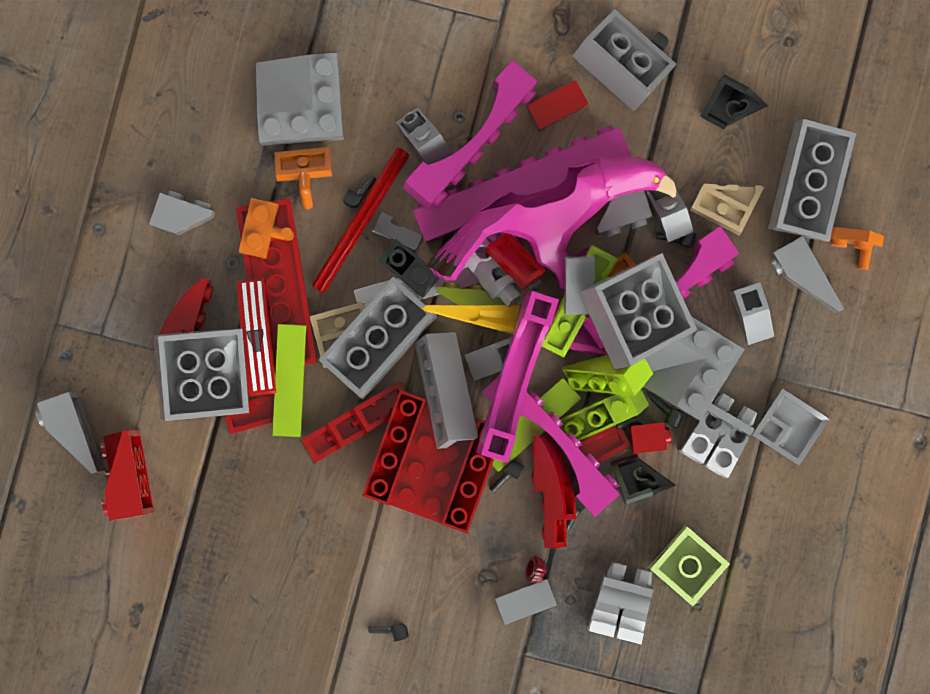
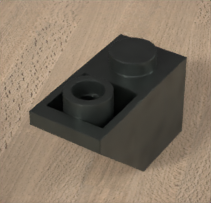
[378,239,440,298]

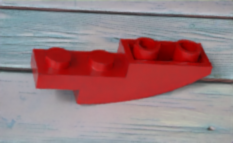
[153,278,214,381]
[531,436,577,548]

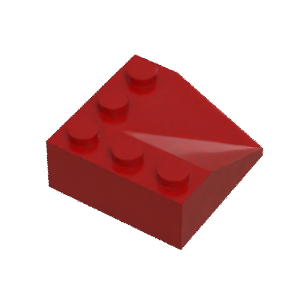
[100,430,154,521]

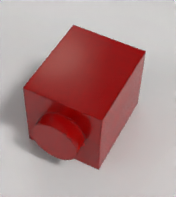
[629,422,671,454]

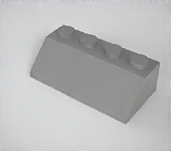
[768,119,856,242]
[319,277,437,400]

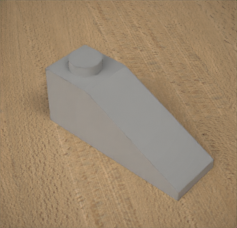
[770,236,844,313]

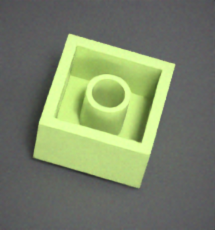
[648,525,730,606]

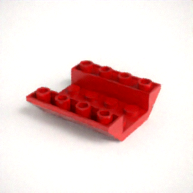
[362,390,494,534]

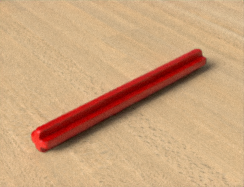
[312,147,409,293]

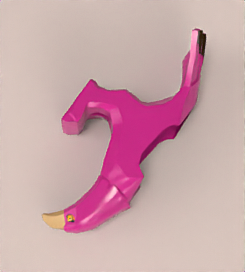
[428,156,676,290]

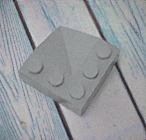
[256,53,344,146]
[579,253,697,369]
[643,317,745,421]
[153,329,249,421]

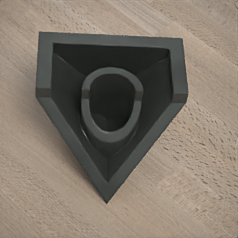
[700,74,768,129]
[610,454,676,504]

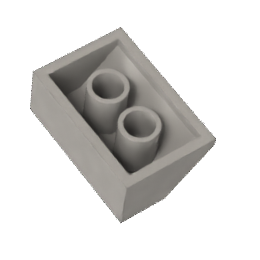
[572,9,676,111]

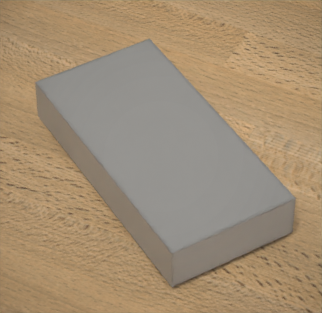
[564,256,595,315]
[495,579,557,625]

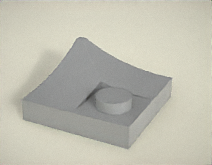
[752,389,829,466]

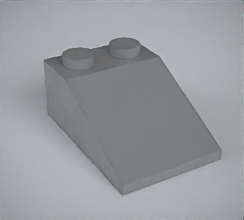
[35,392,105,474]

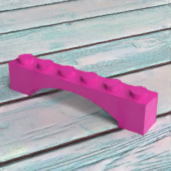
[403,60,538,210]
[583,226,740,350]
[476,291,559,463]
[482,376,620,517]

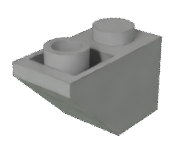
[396,107,453,165]
[644,190,694,242]
[149,191,215,235]
[596,191,652,238]
[730,282,775,345]
[465,337,512,381]

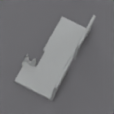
[372,212,422,251]

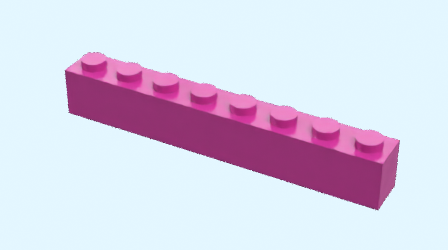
[413,126,632,244]

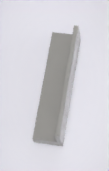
[415,332,478,449]

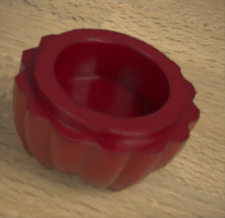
[525,556,547,583]

